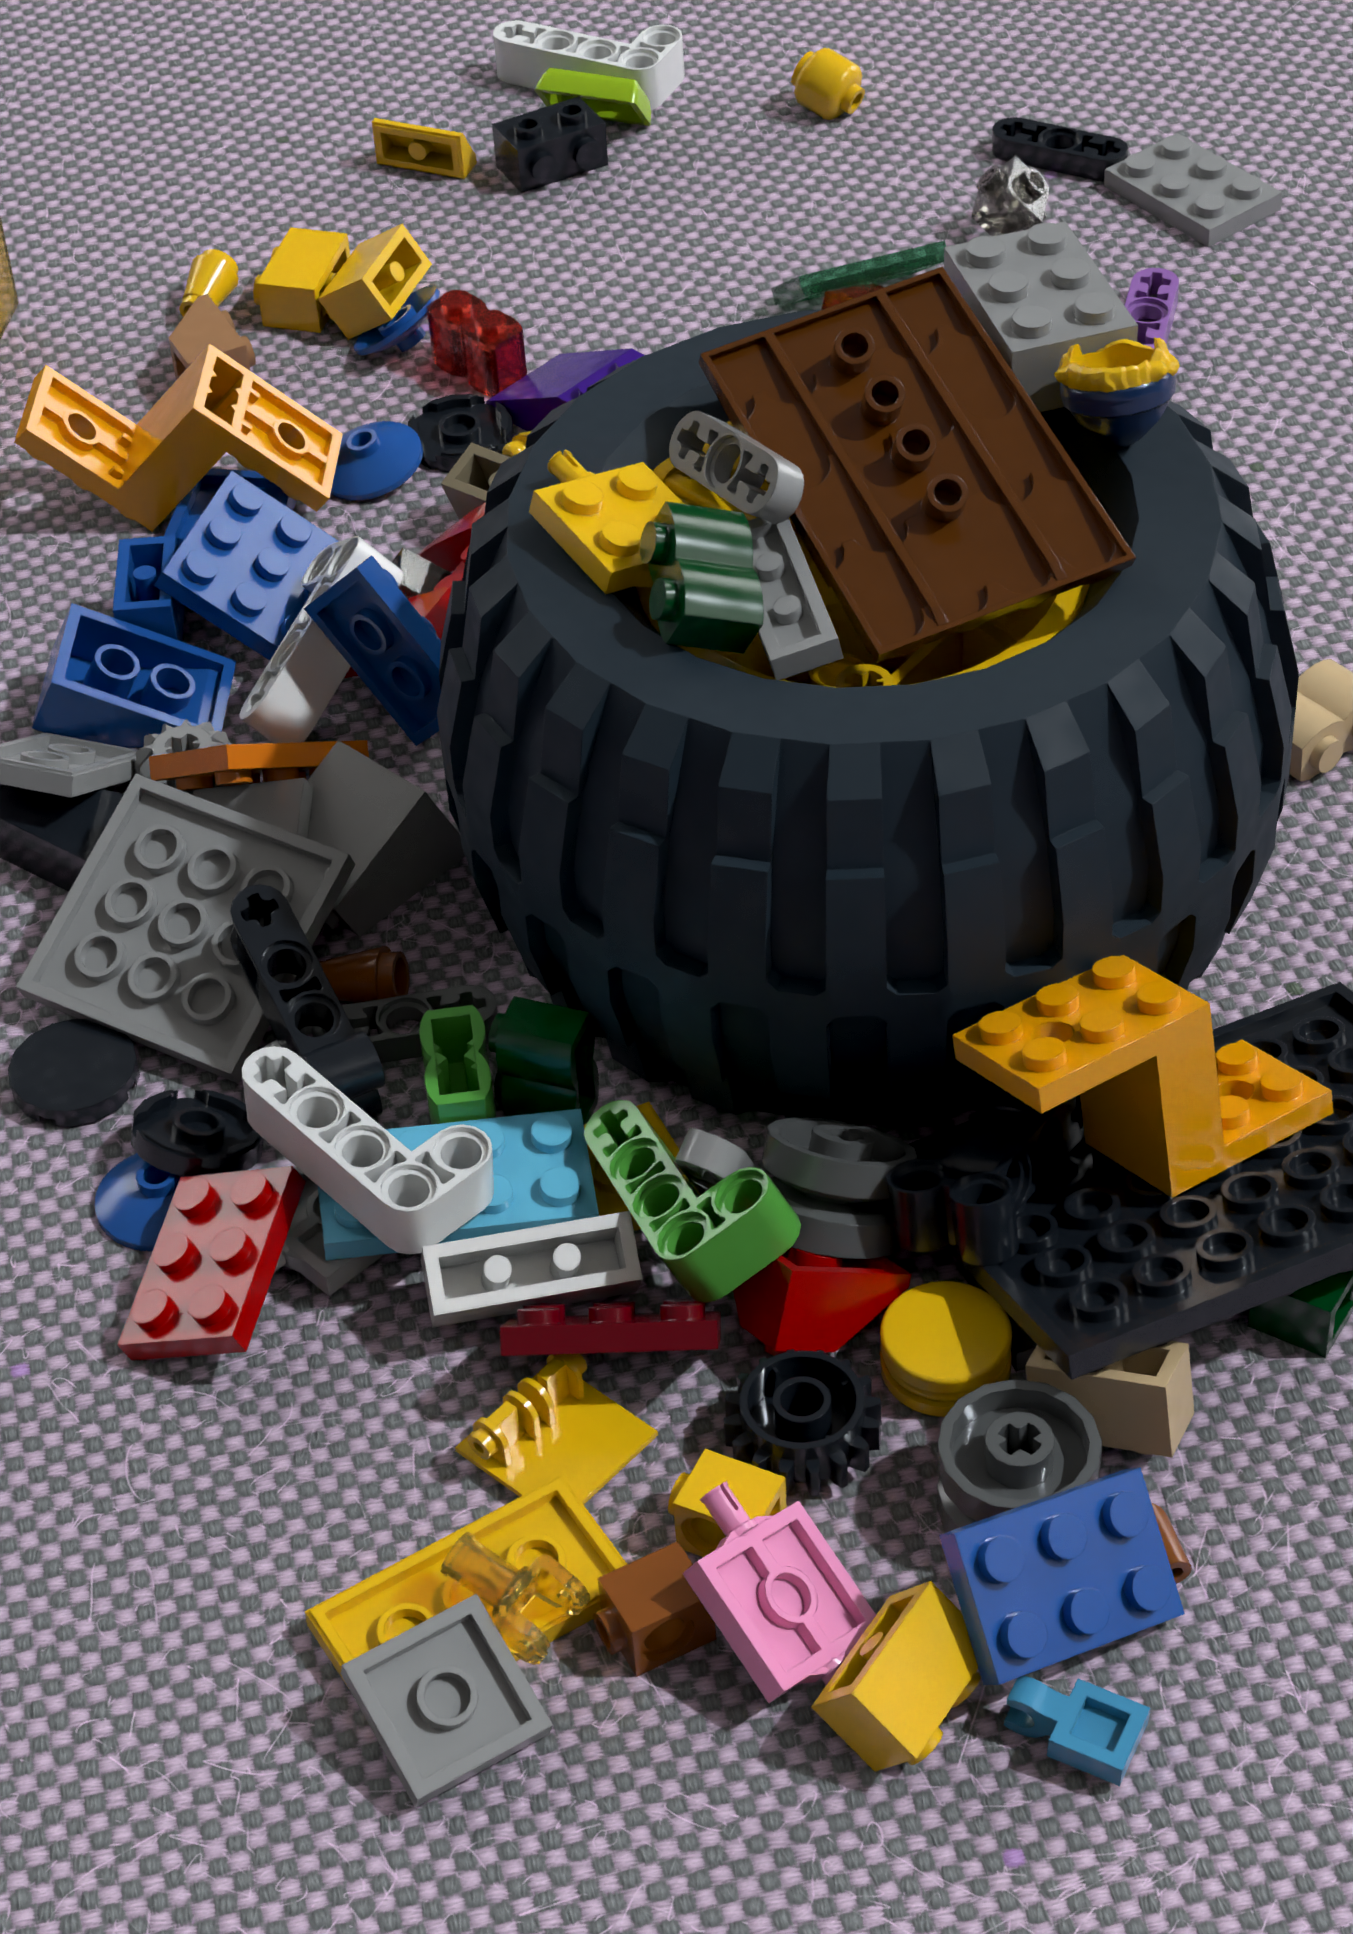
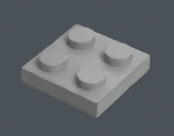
[341,1593,553,1808]

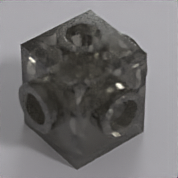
[971,156,1050,236]

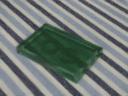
[771,240,946,307]

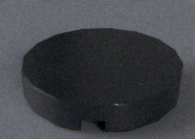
[408,394,514,473]
[8,1018,140,1127]
[131,1090,264,1177]

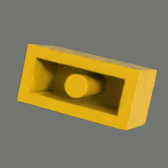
[318,223,432,339]
[253,227,350,333]
[811,1581,981,1772]

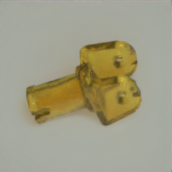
[440,1532,590,1665]

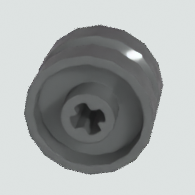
[762,1117,917,1259]
[937,1379,1102,1533]

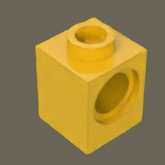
[668,1449,787,1557]

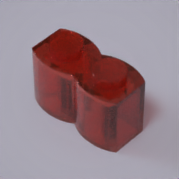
[427,290,527,397]

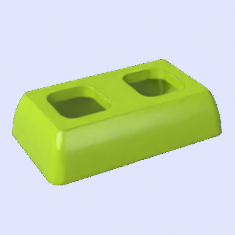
[534,68,651,126]

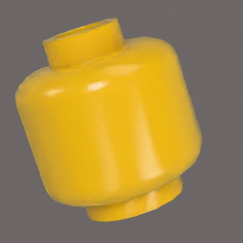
[791,48,865,120]

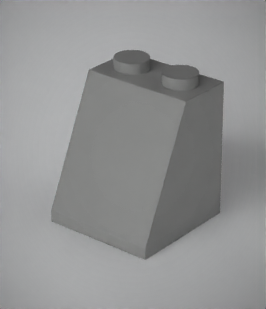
[307,740,465,937]

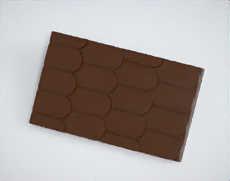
[699,266,1137,663]

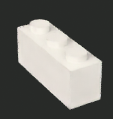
[421,1211,643,1328]

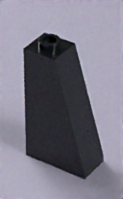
[0,784,124,892]

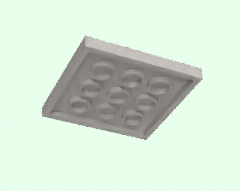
[16,773,356,1083]

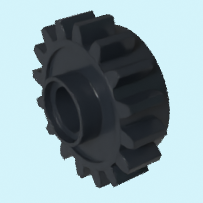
[723,1349,882,1496]

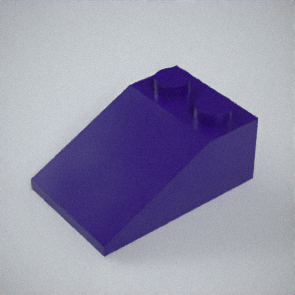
[486,348,645,432]

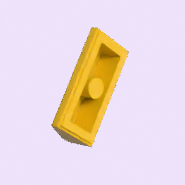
[372,118,477,179]

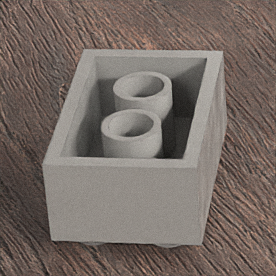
[944,221,1138,412]

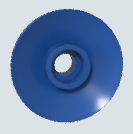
[354,285,440,356]
[331,421,423,500]
[95,1153,181,1251]

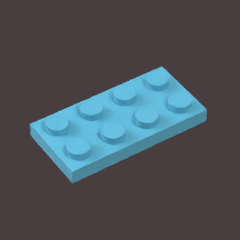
[317,1109,599,1261]

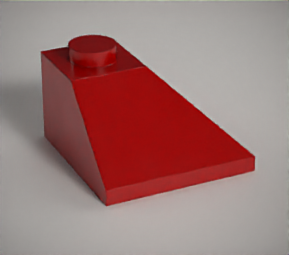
[733,1247,912,1356]

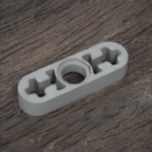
[669,411,804,524]
[675,1128,756,1195]

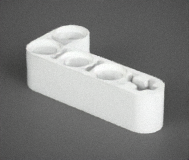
[493,20,685,110]
[239,536,404,743]
[242,1046,494,1255]

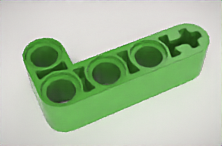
[584,1099,801,1303]

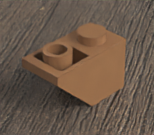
[169,294,256,380]

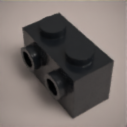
[492,96,608,193]

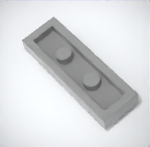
[748,518,844,680]

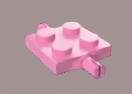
[682,1481,876,1703]

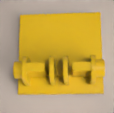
[455,1354,658,1504]

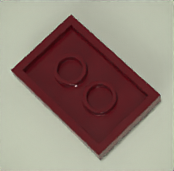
[500,1299,721,1356]

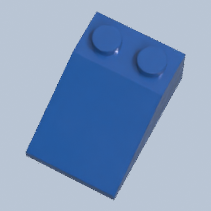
[32,603,236,748]

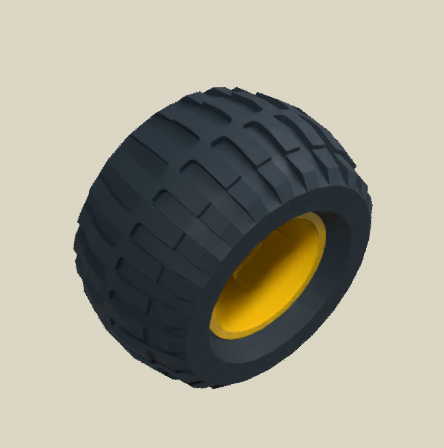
[437,309,1299,1128]

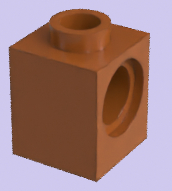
[593,1541,716,1677]

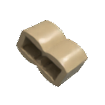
[1289,659,1353,781]

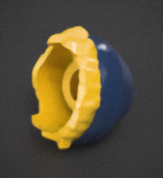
[1054,337,1180,447]

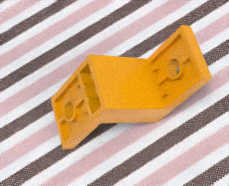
[14,343,343,532]
[952,955,1333,1198]

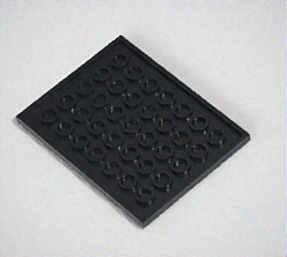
[909,982,1353,1380]

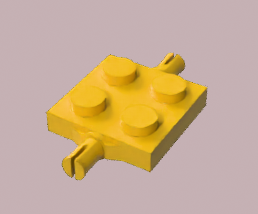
[529,450,684,594]

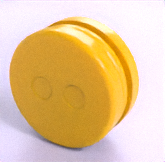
[880,1281,1012,1417]

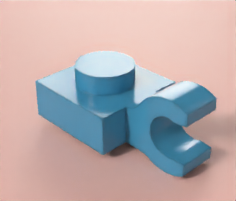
[1004,1676,1151,1786]

